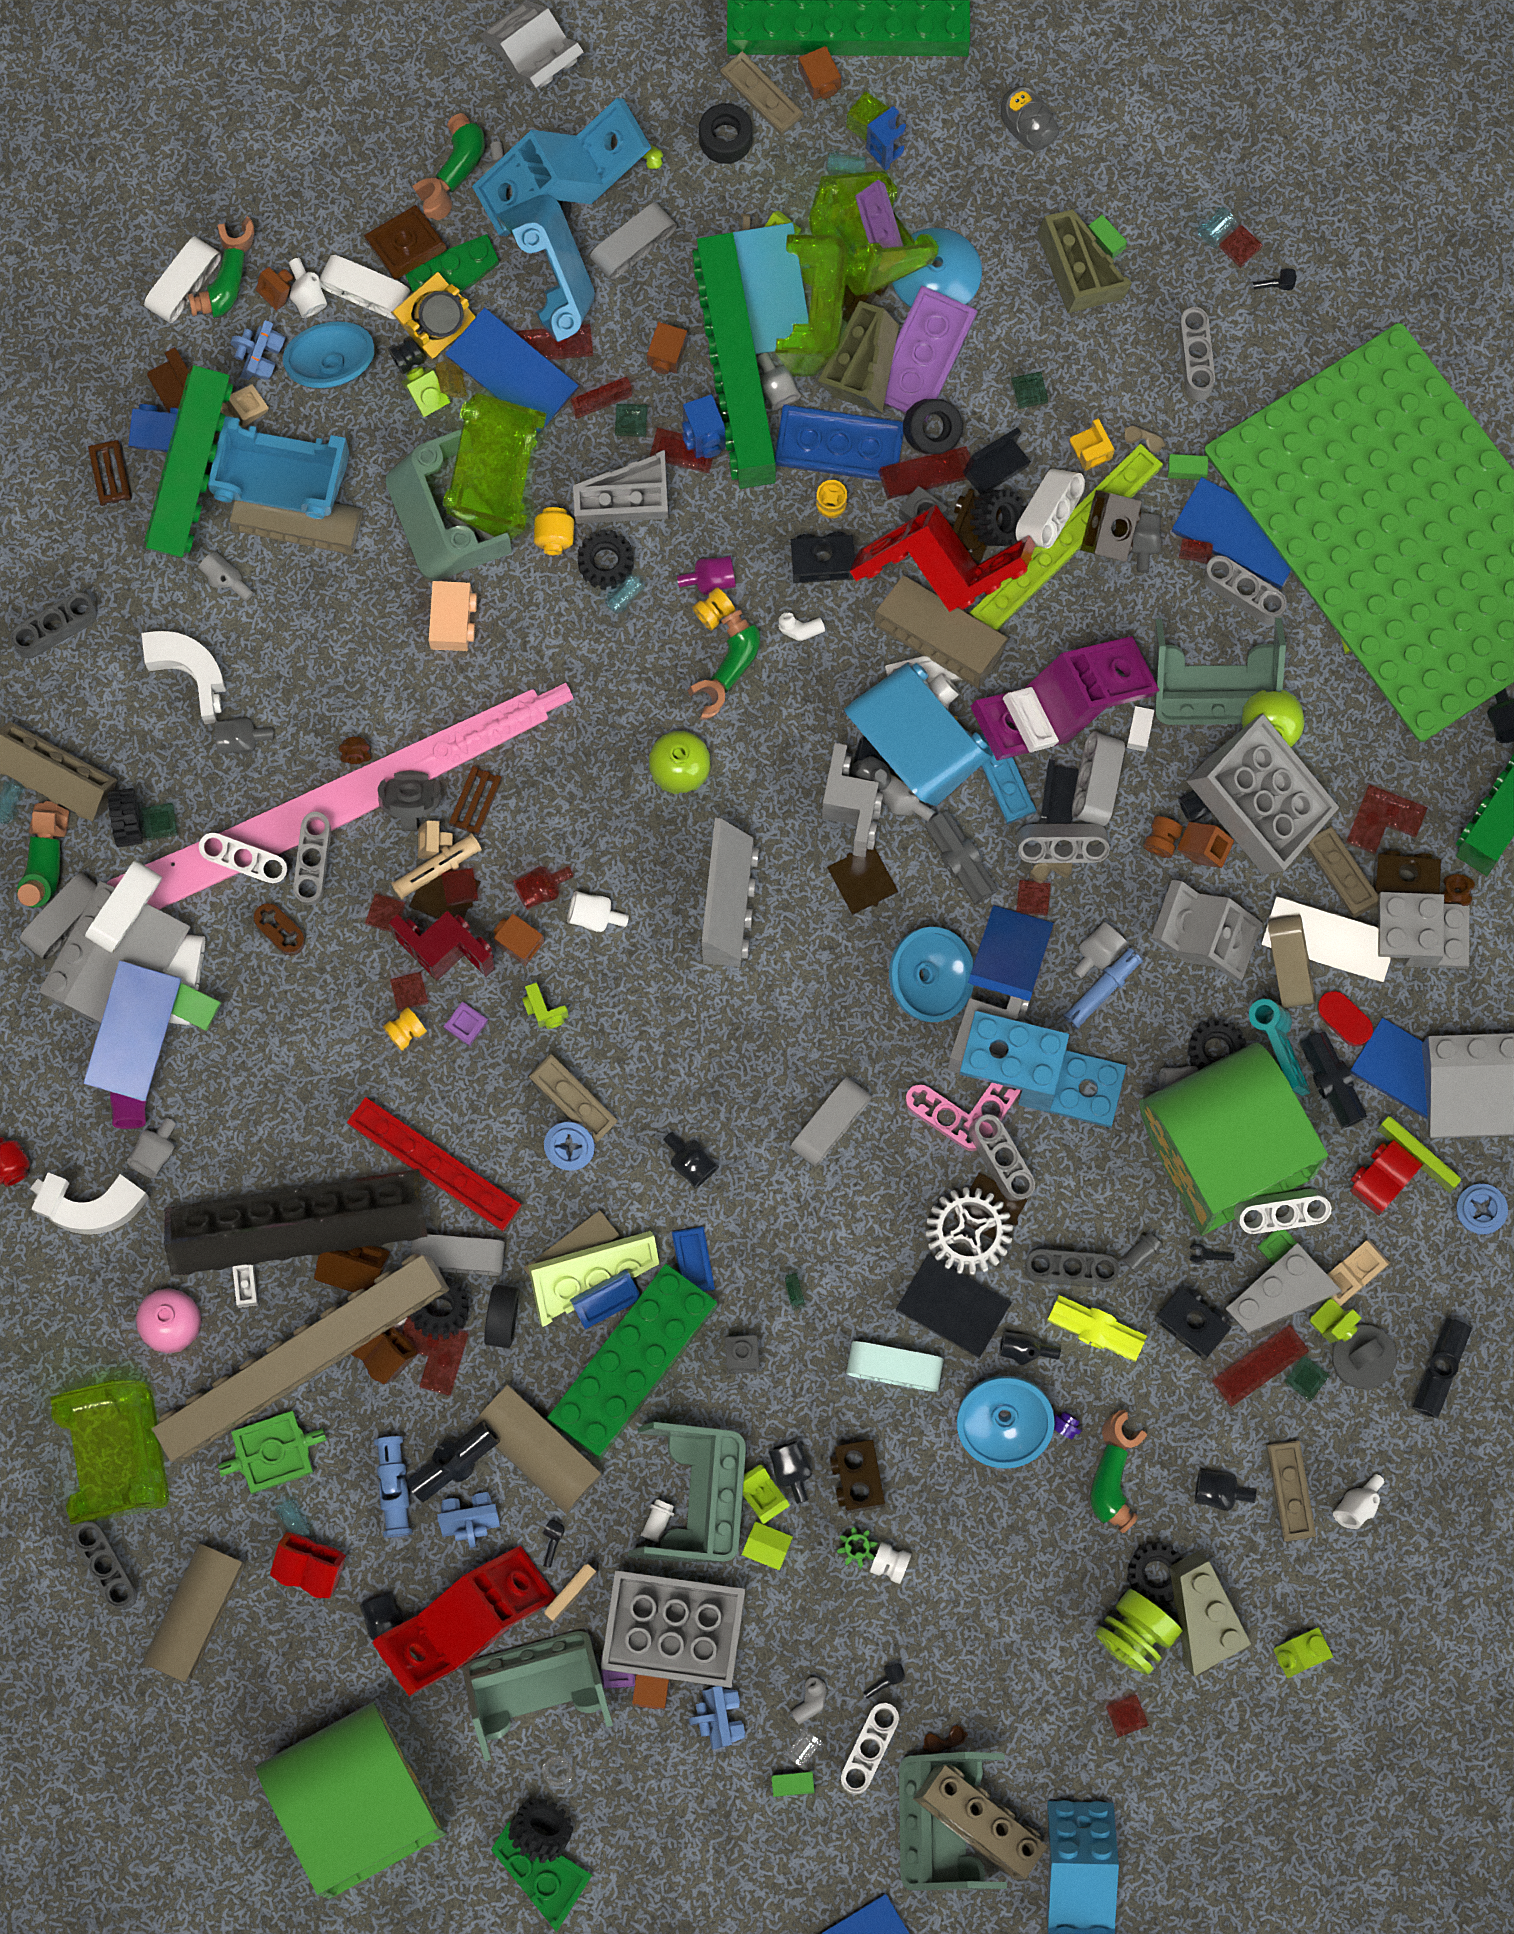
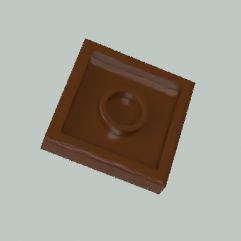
[364,205,447,280]

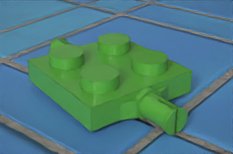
[217,1411,327,1495]

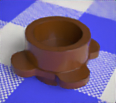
[338,737,371,764]
[1441,874,1475,906]

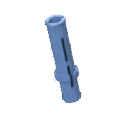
[1063,948,1143,1030]

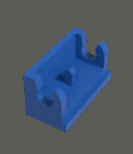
[866,106,906,171]

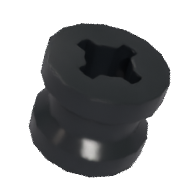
[388,336,425,375]

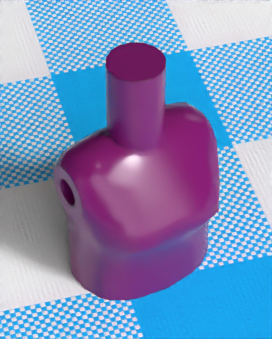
[677,555,736,595]
[110,1091,146,1129]

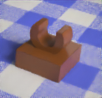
[256,267,294,311]

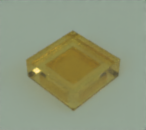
[435,361,467,399]

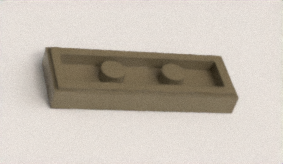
[720,51,804,136]
[1306,826,1379,919]
[527,1054,618,1144]
[523,1210,620,1279]
[1267,1440,1316,1542]

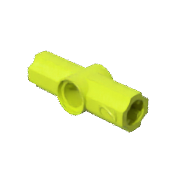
[1047,1295,1147,1362]

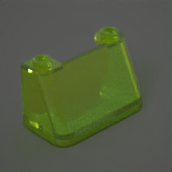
[809,170,939,296]
[775,234,849,377]
[443,393,547,541]
[50,1379,169,1525]

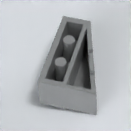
[573,450,668,524]
[1226,1243,1342,1334]

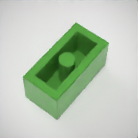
[1088,215,1127,259]
[1167,454,1208,480]
[771,1772,815,1798]

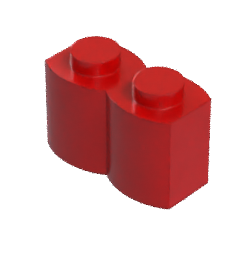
[1350,1140,1423,1216]
[270,1532,346,1599]

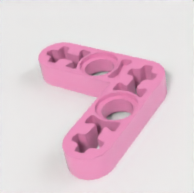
[906,1083,1022,1151]

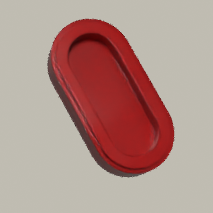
[1317,991,1373,1047]

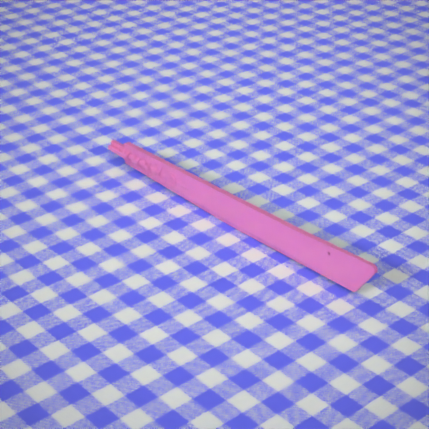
[106,683,574,910]

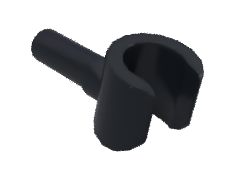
[1253,268,1296,291]
[1190,1244,1234,1265]
[543,1520,565,1568]
[863,1663,905,1699]

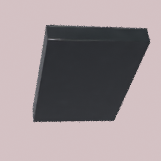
[896,1254,1012,1359]

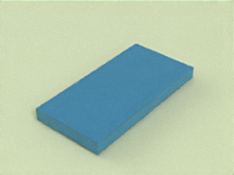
[733,223,813,355]

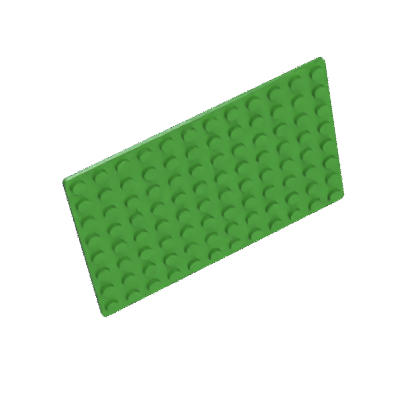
[1204,323,1514,742]

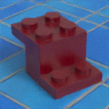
[388,911,495,981]

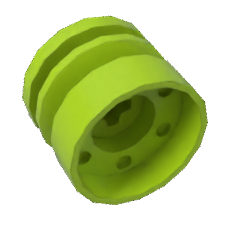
[1094,1589,1183,1676]

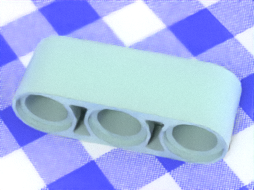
[846,1341,944,1392]

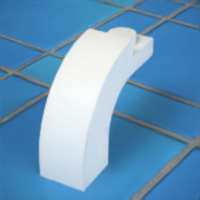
[141,631,226,724]
[30,1174,150,1234]

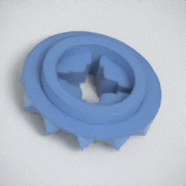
[544,1120,596,1171]
[1456,1184,1508,1235]

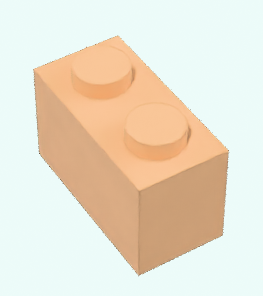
[429,581,477,651]

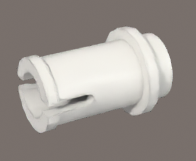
[641,1499,674,1543]

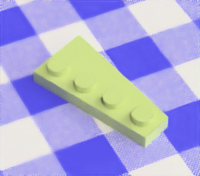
[528,1231,659,1327]

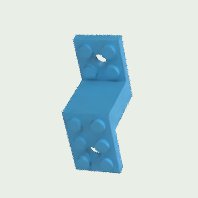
[472,98,651,236]
[959,1011,1127,1128]
[1046,1800,1119,1934]

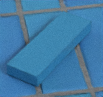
[980,734,1036,825]

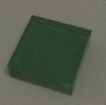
[1011,371,1048,409]
[615,404,647,437]
[141,803,178,841]
[785,1273,805,1311]
[1284,1356,1330,1402]

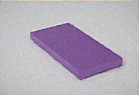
[884,285,978,423]

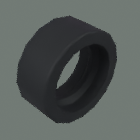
[484,1284,519,1349]

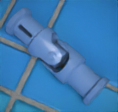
[374,1436,412,1538]

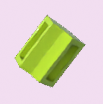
[742,1521,793,1570]

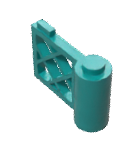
[1248,999,1311,1096]

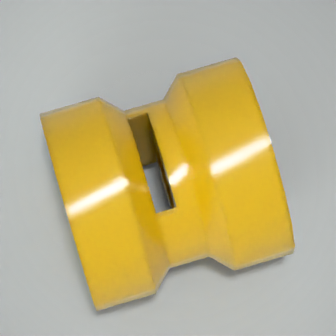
[816,480,847,518]
[692,587,736,631]
[382,1007,427,1051]

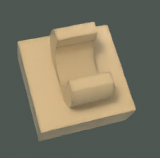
[418,820,453,859]

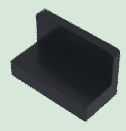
[962,427,1031,494]
[1039,759,1079,824]

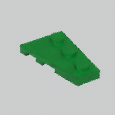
[405,234,499,296]
[491,1822,593,1932]

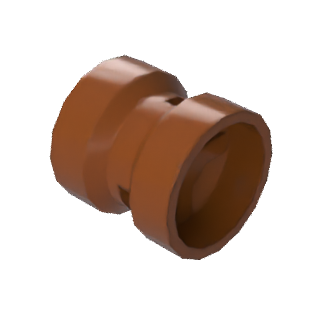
[1143,816,1183,858]

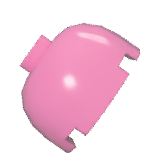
[136,1288,201,1354]

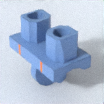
[230,320,285,380]
[437,1492,500,1548]
[688,1686,745,1750]

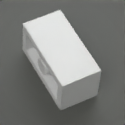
[1127,706,1154,752]
[32,1172,69,1220]
[232,1263,258,1308]

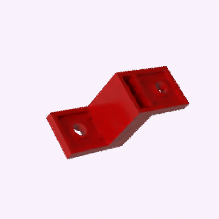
[849,505,1035,612]
[371,1545,557,1697]

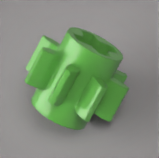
[837,1527,877,1569]

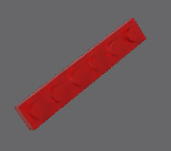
[347,1097,522,1232]

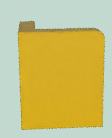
[1070,418,1114,471]

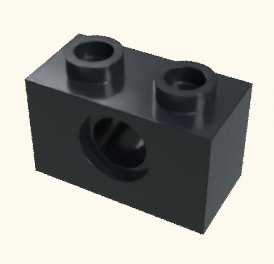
[791,532,855,584]
[1155,1287,1232,1361]

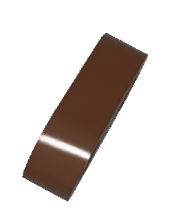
[254,903,305,956]

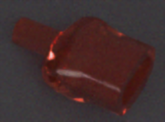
[512,866,574,910]

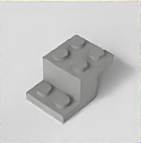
[479,0,584,88]
[822,743,883,857]
[1151,880,1262,981]
[1378,892,1469,969]
[948,996,1030,1074]

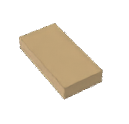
[544,1564,597,1623]

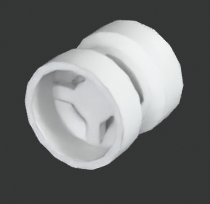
[870,1542,912,1584]

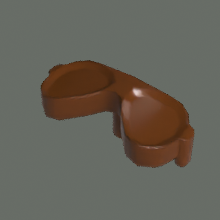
[923,1725,968,1753]

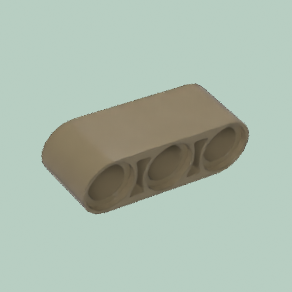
[1268,915,1315,1008]

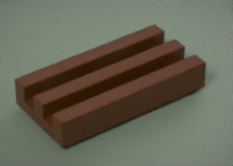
[88,440,131,506]
[449,766,502,836]

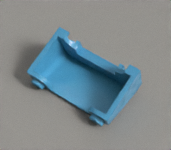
[496,194,595,342]
[208,416,350,519]
[844,662,991,806]

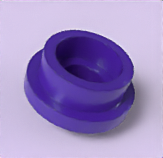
[1054,1411,1082,1440]

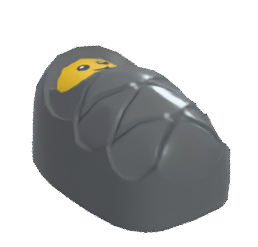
[1000,86,1059,152]

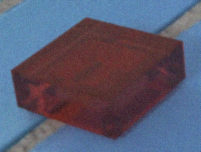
[1219,225,1263,268]
[1178,538,1213,564]
[441,868,479,906]
[1016,880,1051,916]
[365,894,406,933]
[390,972,429,1011]
[1105,1695,1149,1738]

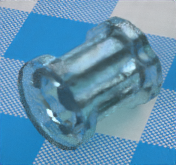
[1197,207,1238,248]

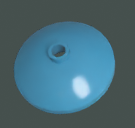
[890,228,982,308]
[283,321,375,389]
[889,927,974,1022]
[957,1376,1055,1469]

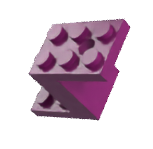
[970,636,1160,761]

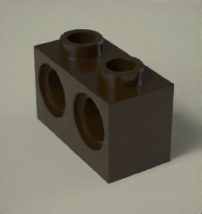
[829,1440,885,1514]

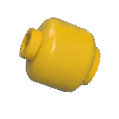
[534,507,574,555]

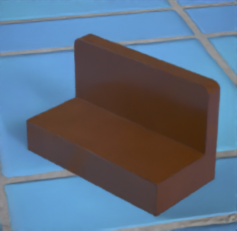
[147,347,188,413]
[314,1232,390,1293]

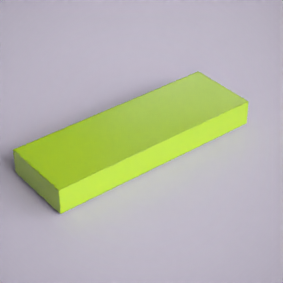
[1377,1116,1461,1193]

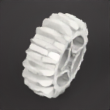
[926,1187,1013,1275]

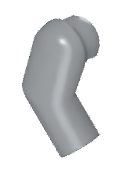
[790,1677,827,1725]

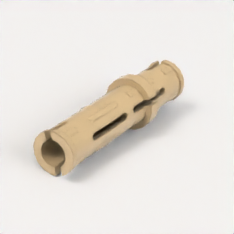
[391,833,482,900]

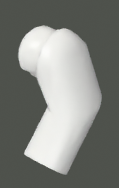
[779,613,825,641]

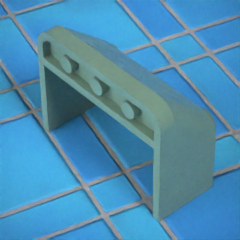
[386,428,512,581]
[1154,618,1286,725]
[628,1422,746,1562]
[463,1631,613,1761]
[899,1752,1007,1891]

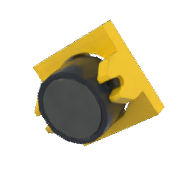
[391,272,476,359]

